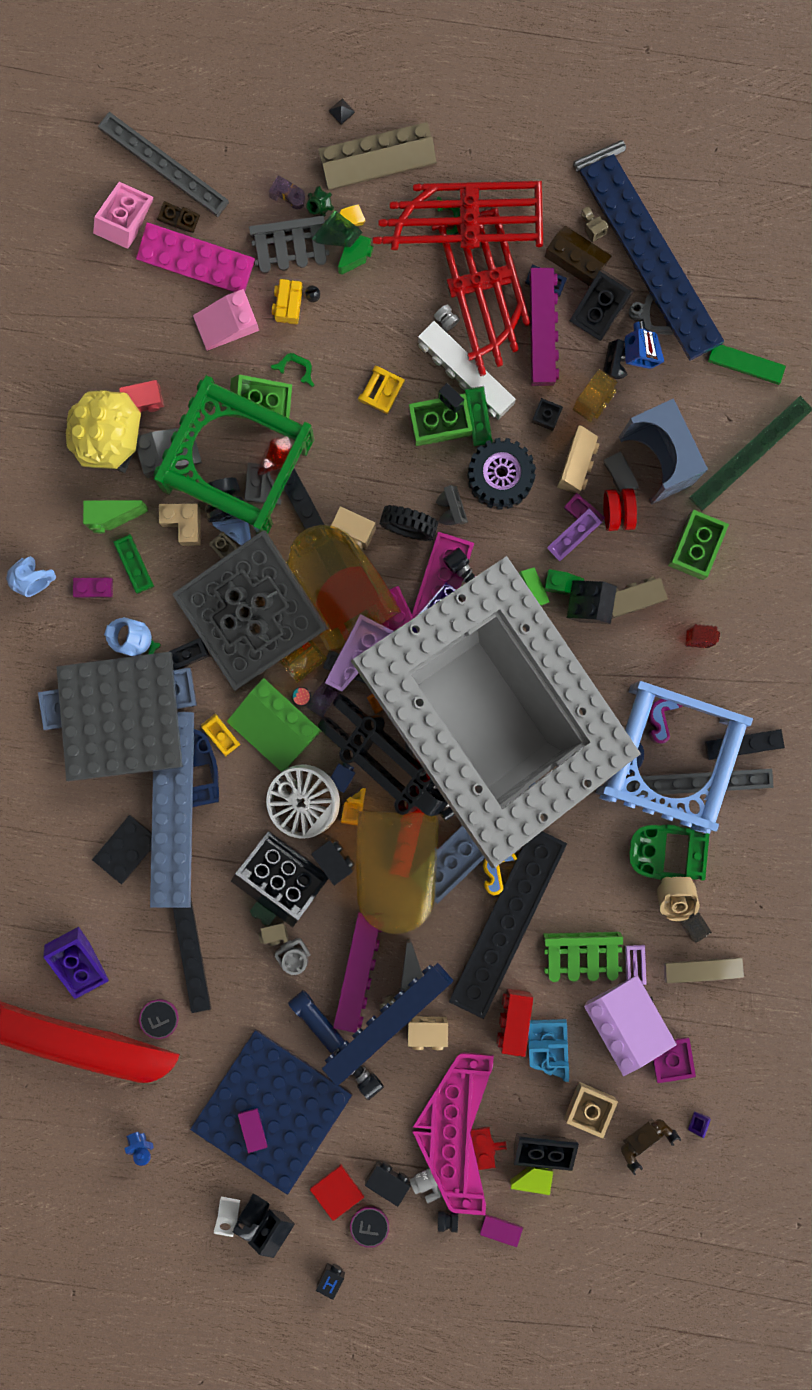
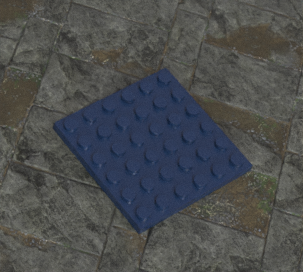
[190,1030,352,1195]

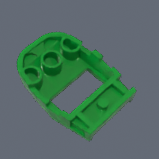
[629,824,710,881]

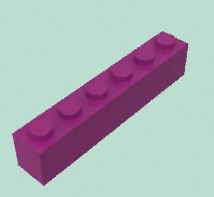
[529,268,559,386]
[333,911,384,1033]

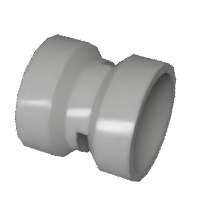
[434,304,460,332]

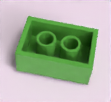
[409,394,473,446]
[668,510,729,580]

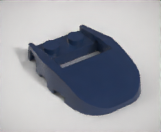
[192,729,219,808]

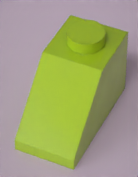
[509,1166,553,1195]

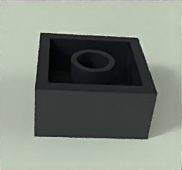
[438,383,464,414]
[532,398,563,431]

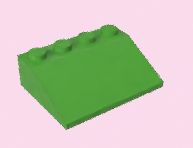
[227,678,321,772]

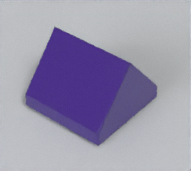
[688,1112,711,1138]

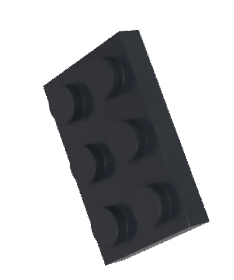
[92,815,152,885]

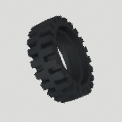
[379,505,438,541]

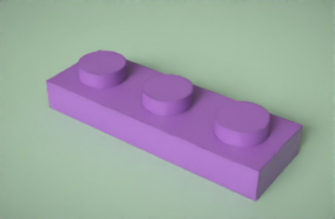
[547,508,602,561]

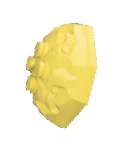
[66,390,141,469]

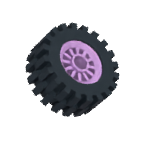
[467,438,536,510]

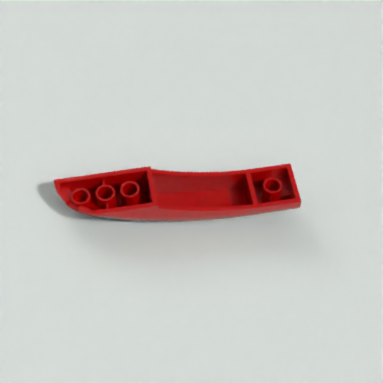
[0,1001,180,1083]

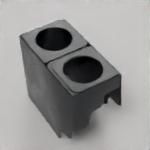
[232,1193,270,1242]

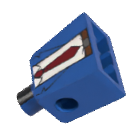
[625,321,664,369]

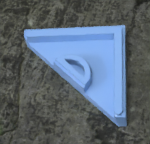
[212,518,251,545]

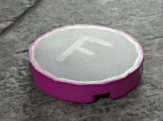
[139,999,179,1039]
[350,1206,389,1248]

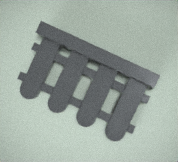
[249,216,330,273]

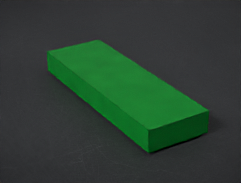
[465,386,493,446]
[113,534,155,594]

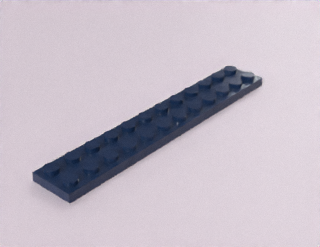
[580,154,724,361]

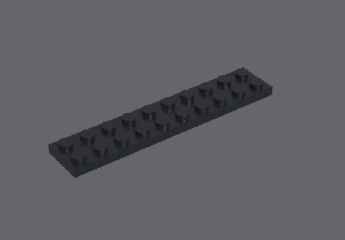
[449,831,568,1019]

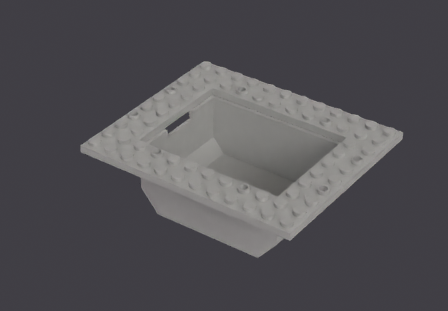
[351,556,641,868]

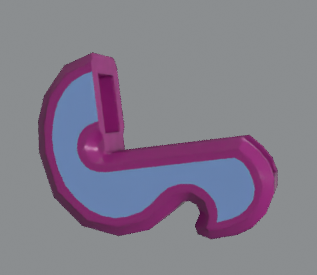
[647,699,682,744]

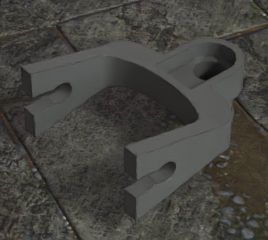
[629,294,673,335]

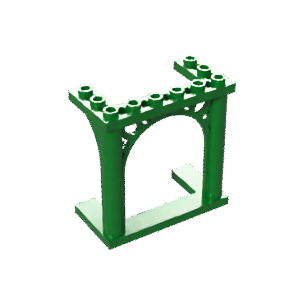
[153,375,314,534]

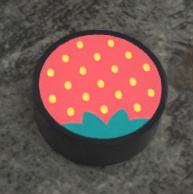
[292,687,311,706]

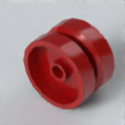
[603,488,637,531]

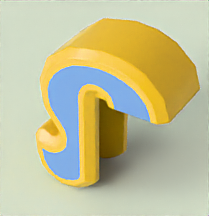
[482,853,517,895]

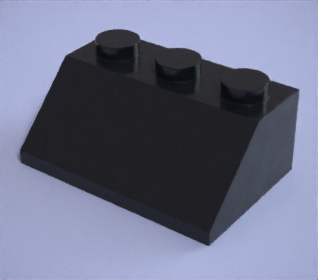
[514,1133,579,1171]

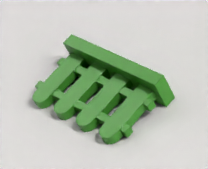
[543,932,623,982]

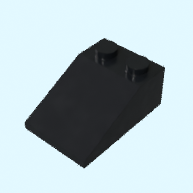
[569,270,634,341]

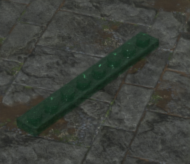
[689,396,812,512]

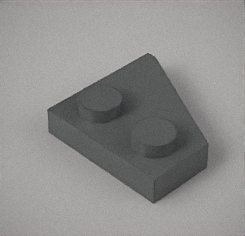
[244,463,281,505]

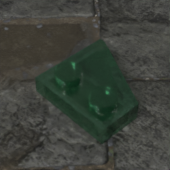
[312,210,363,247]

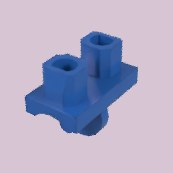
[125,1132,154,1166]

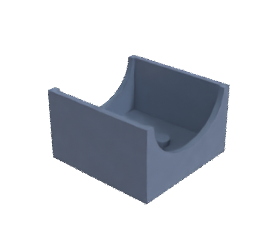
[619,398,708,505]

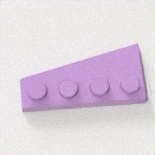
[325,614,394,691]

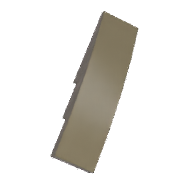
[664,957,744,983]

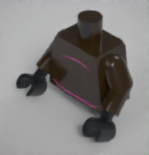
[621,1119,681,1175]

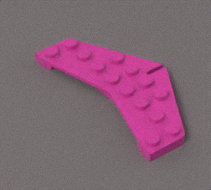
[412,1053,494,1215]

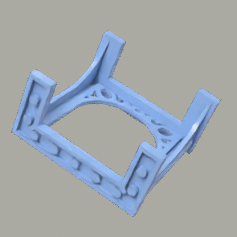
[596,681,753,834]

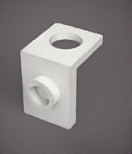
[214,1197,240,1237]

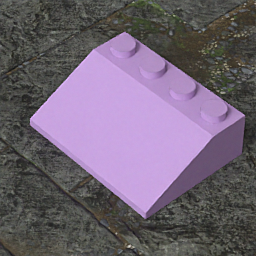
[584,975,677,1076]

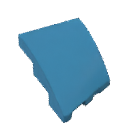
[528,1019,569,1082]

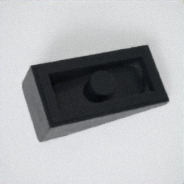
[169,638,210,670]

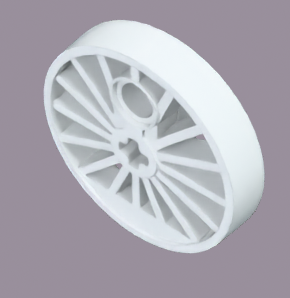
[266,765,340,838]

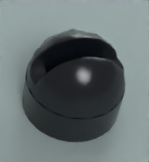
[305,285,320,302]

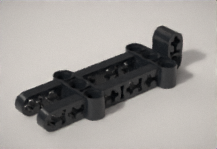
[318,694,448,816]

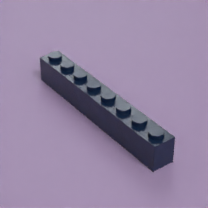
[322,963,454,1087]

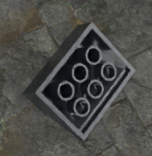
[231,831,329,927]

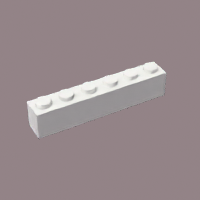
[418,321,516,420]

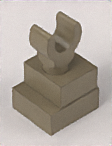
[581,206,608,243]

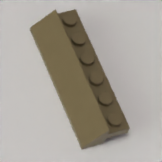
[318,122,437,190]

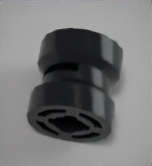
[438,1211,458,1233]

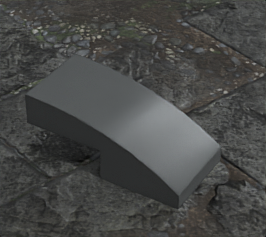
[604,451,639,492]

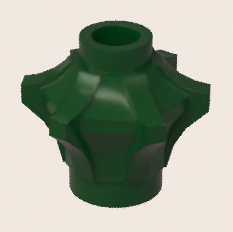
[306,186,334,217]

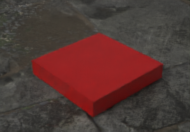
[310,1164,364,1221]

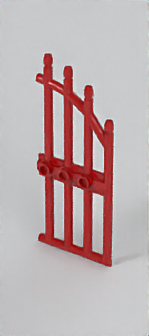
[373,181,543,251]
[431,208,530,376]

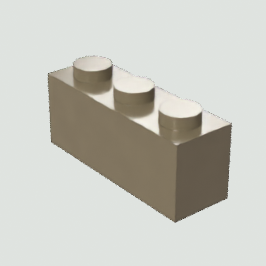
[612,576,668,619]

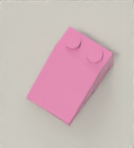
[93,182,153,249]
[193,289,259,351]

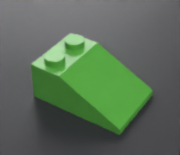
[228,375,292,419]
[83,500,148,534]

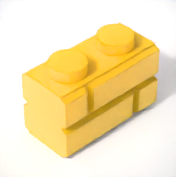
[272,279,303,324]

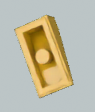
[201,713,241,757]

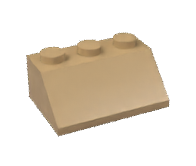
[557,425,599,494]

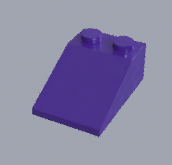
[43,927,109,999]

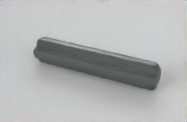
[573,140,626,172]

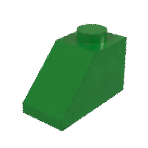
[338,232,374,274]
[544,569,584,596]

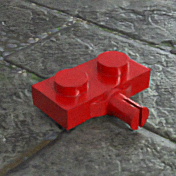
[471,1127,507,1170]

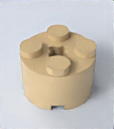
[657,877,700,921]

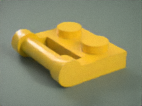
[358,366,405,415]

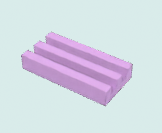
[625,945,647,985]

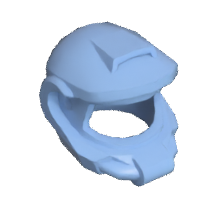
[6,556,56,597]
[104,617,152,656]

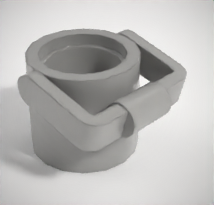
[275,938,311,975]

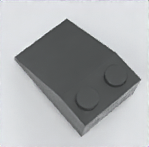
[136,428,202,478]
[399,938,423,992]

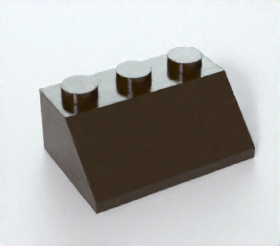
[545,226,612,286]

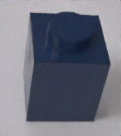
[330,763,356,793]

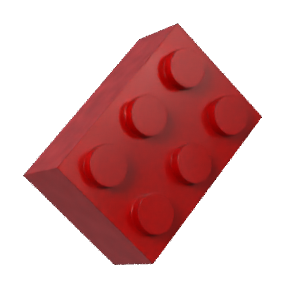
[496,989,534,1057]

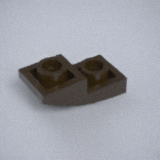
[157,201,200,233]

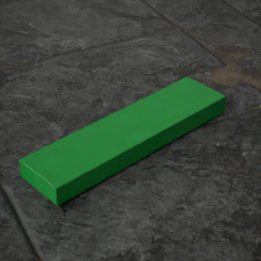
[707,345,786,385]

